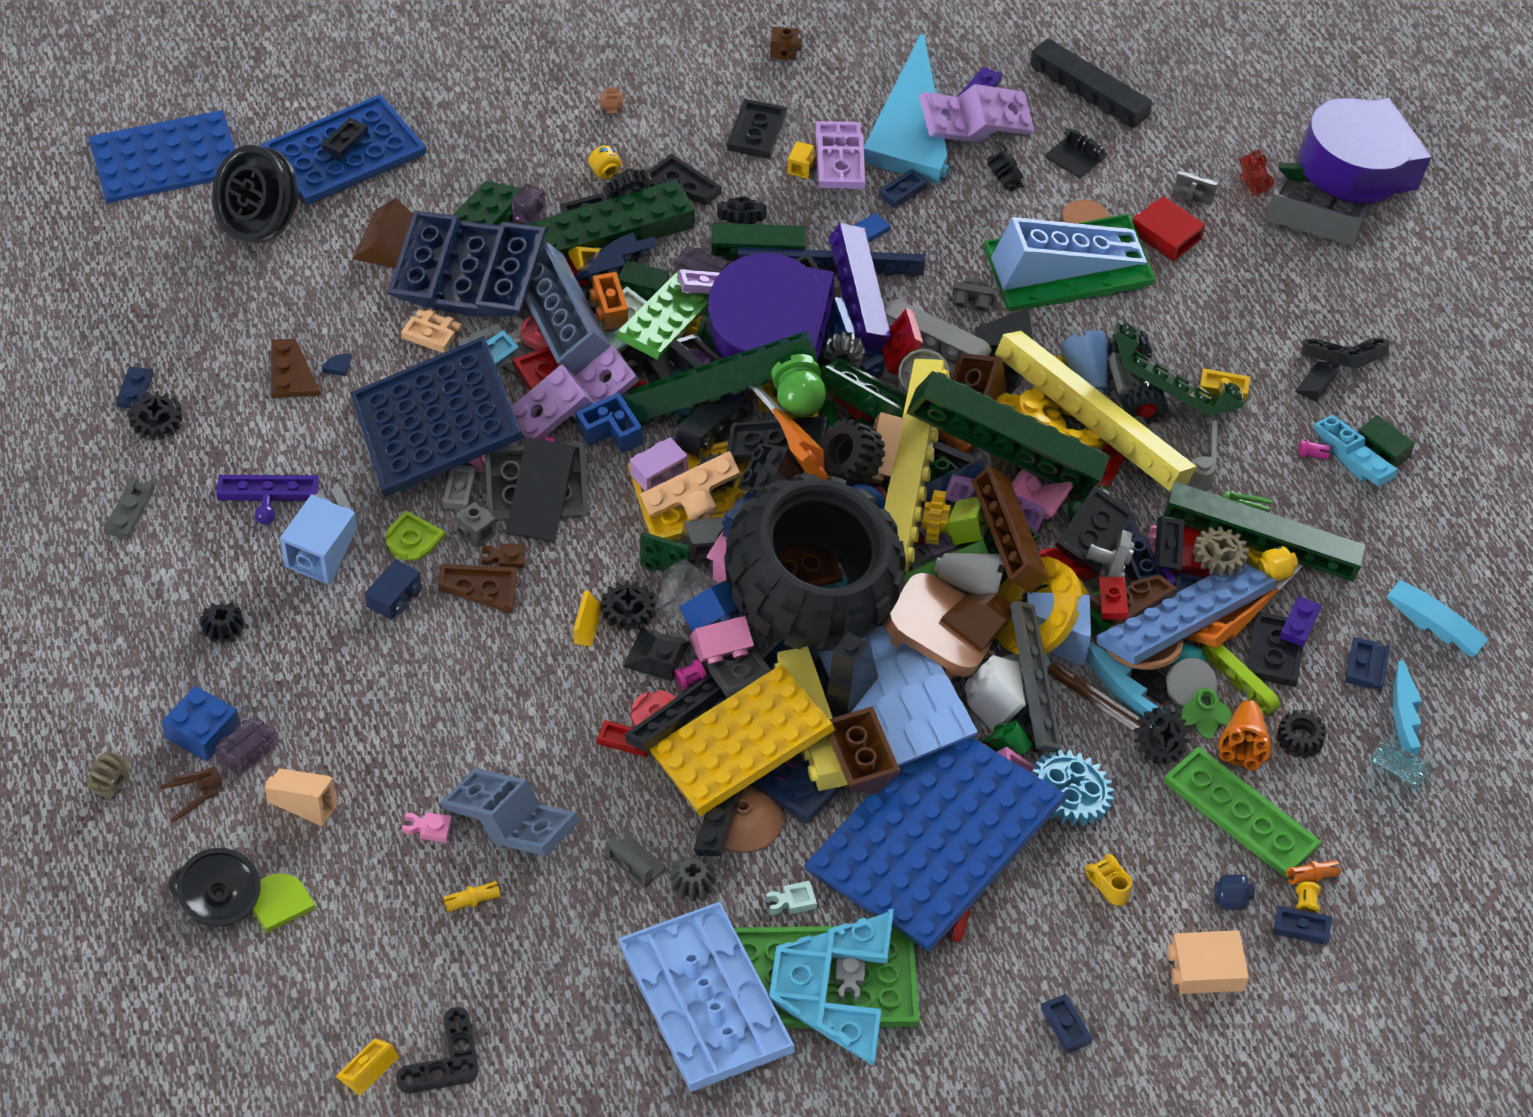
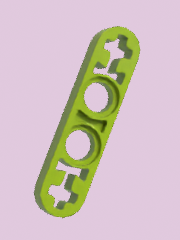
[1201,644,1280,716]

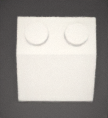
[965,655,1025,732]

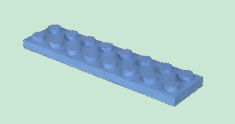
[1097,563,1276,665]

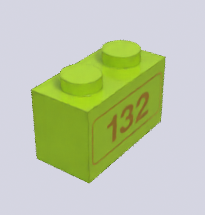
[945,497,989,545]

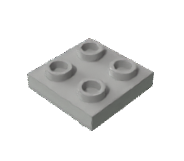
[1086,530,1135,577]

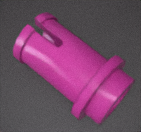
[1298,439,1330,460]

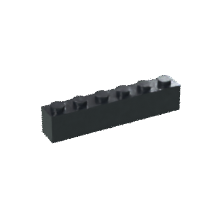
[1030,38,1153,128]

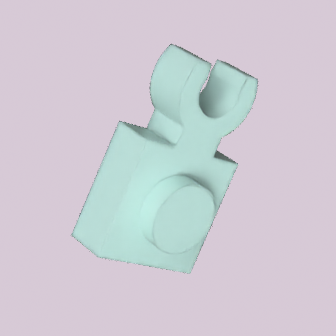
[766,881,817,915]

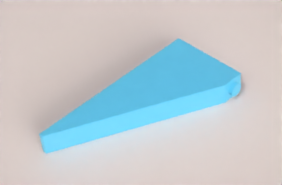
[864,34,950,184]

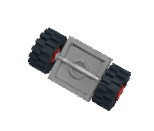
[1107,328,1168,424]

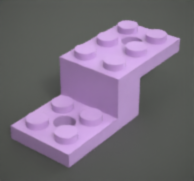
[919,84,1035,143]
[815,121,865,189]
[511,345,639,439]

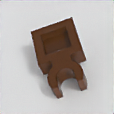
[481,543,525,568]

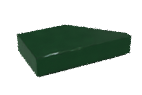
[1278,162,1311,182]

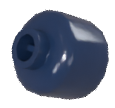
[1214,874,1255,910]

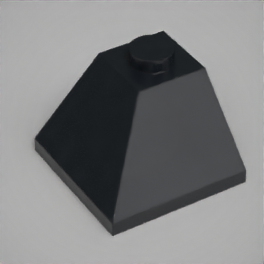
[623,627,690,681]

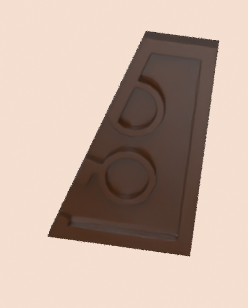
[271,338,321,398]
[438,564,517,614]
[1087,574,1177,626]

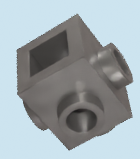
[456,502,496,548]

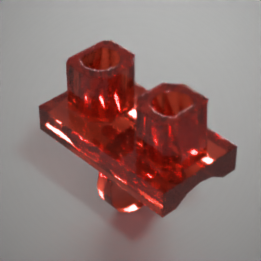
[1239,149,1275,196]

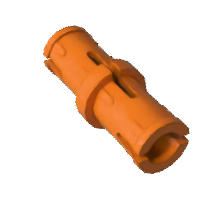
[1286,860,1341,885]

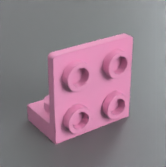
[1012,469,1073,519]

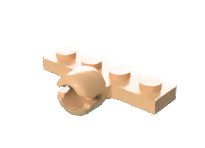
[640,451,741,520]

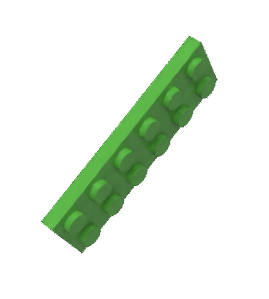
[616,269,709,360]
[1163,746,1322,879]

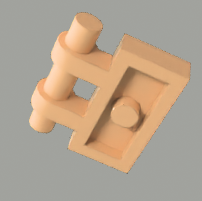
[401,309,463,353]

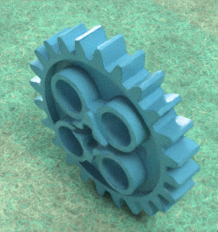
[1031,750,1114,827]

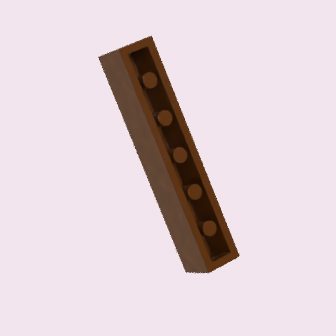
[972,465,1049,594]

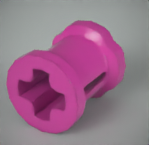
[674,659,707,691]

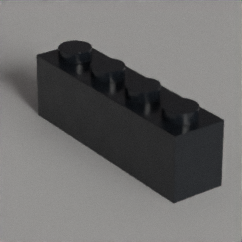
[675,389,754,458]

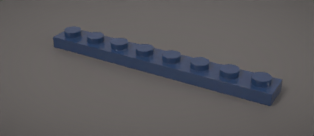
[738,247,925,277]

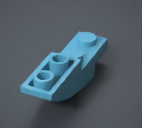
[1314,415,1397,487]

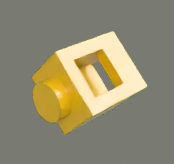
[787,141,816,179]

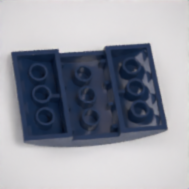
[388,210,546,317]

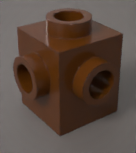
[770,26,802,60]

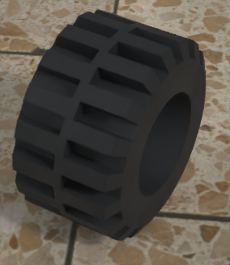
[819,419,885,486]

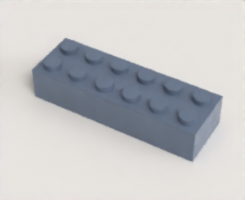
[525,242,610,375]

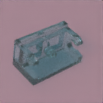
[1370,738,1430,791]

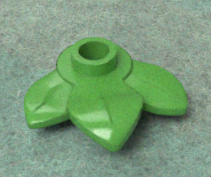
[1181,688,1231,739]

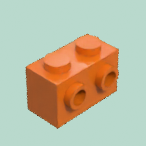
[589,272,628,331]

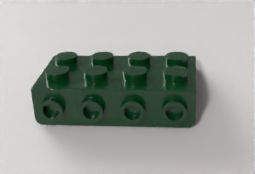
[453,181,530,226]
[820,357,907,419]

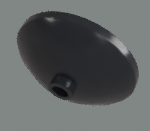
[177,848,261,927]

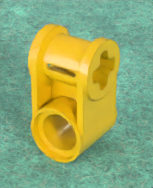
[1085,853,1132,906]

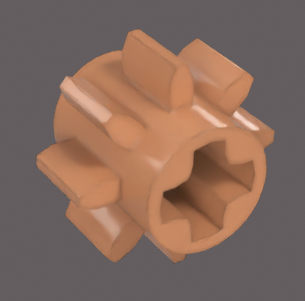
[600,87,623,114]

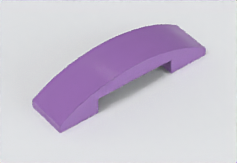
[946,474,1046,533]

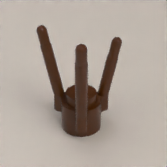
[160,766,222,822]

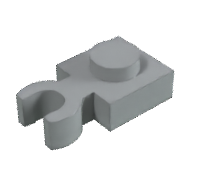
[836,957,865,1003]

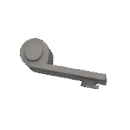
[1188,420,1222,492]

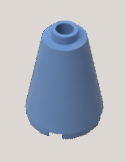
[1060,330,1109,395]

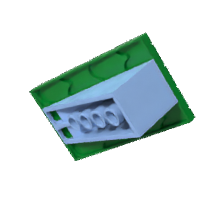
[983,214,1155,312]

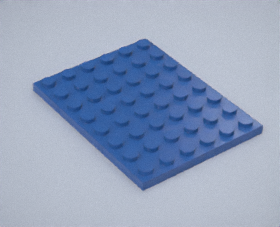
[804,737,1066,952]

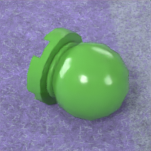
[771,354,826,418]

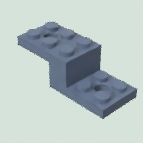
[440,768,580,856]

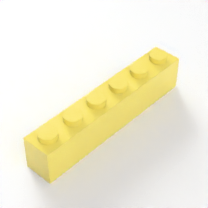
[774,646,848,791]

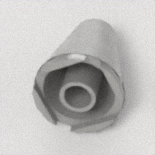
[934,553,1004,594]

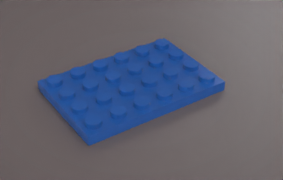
[261,94,426,205]
[88,110,235,203]

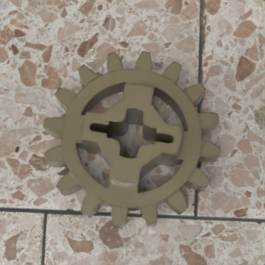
[1192,527,1249,577]

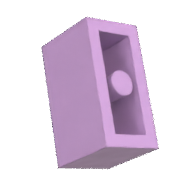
[629,437,688,491]

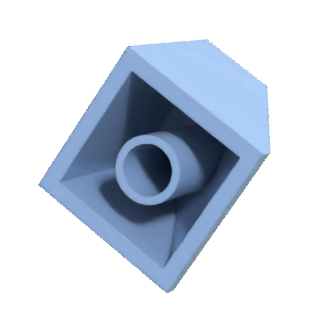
[280,494,358,585]
[1026,592,1091,665]

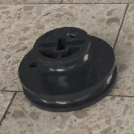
[212,145,298,243]

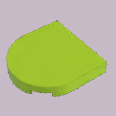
[386,510,446,561]
[253,873,316,933]

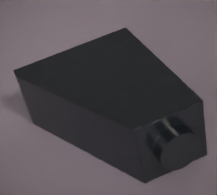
[974,309,1033,357]
[827,632,878,714]

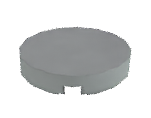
[1166,658,1217,709]

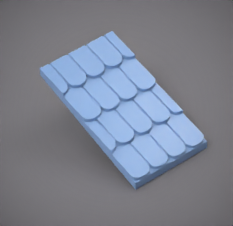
[817,626,978,766]
[618,902,795,1092]

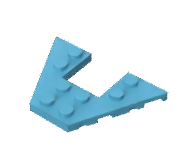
[769,909,894,1065]

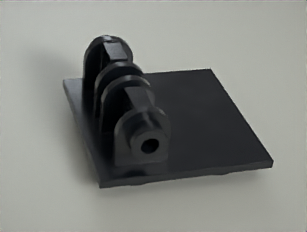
[1045,127,1108,178]
[987,134,1024,191]

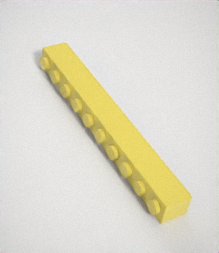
[995,331,1197,491]
[884,359,949,573]

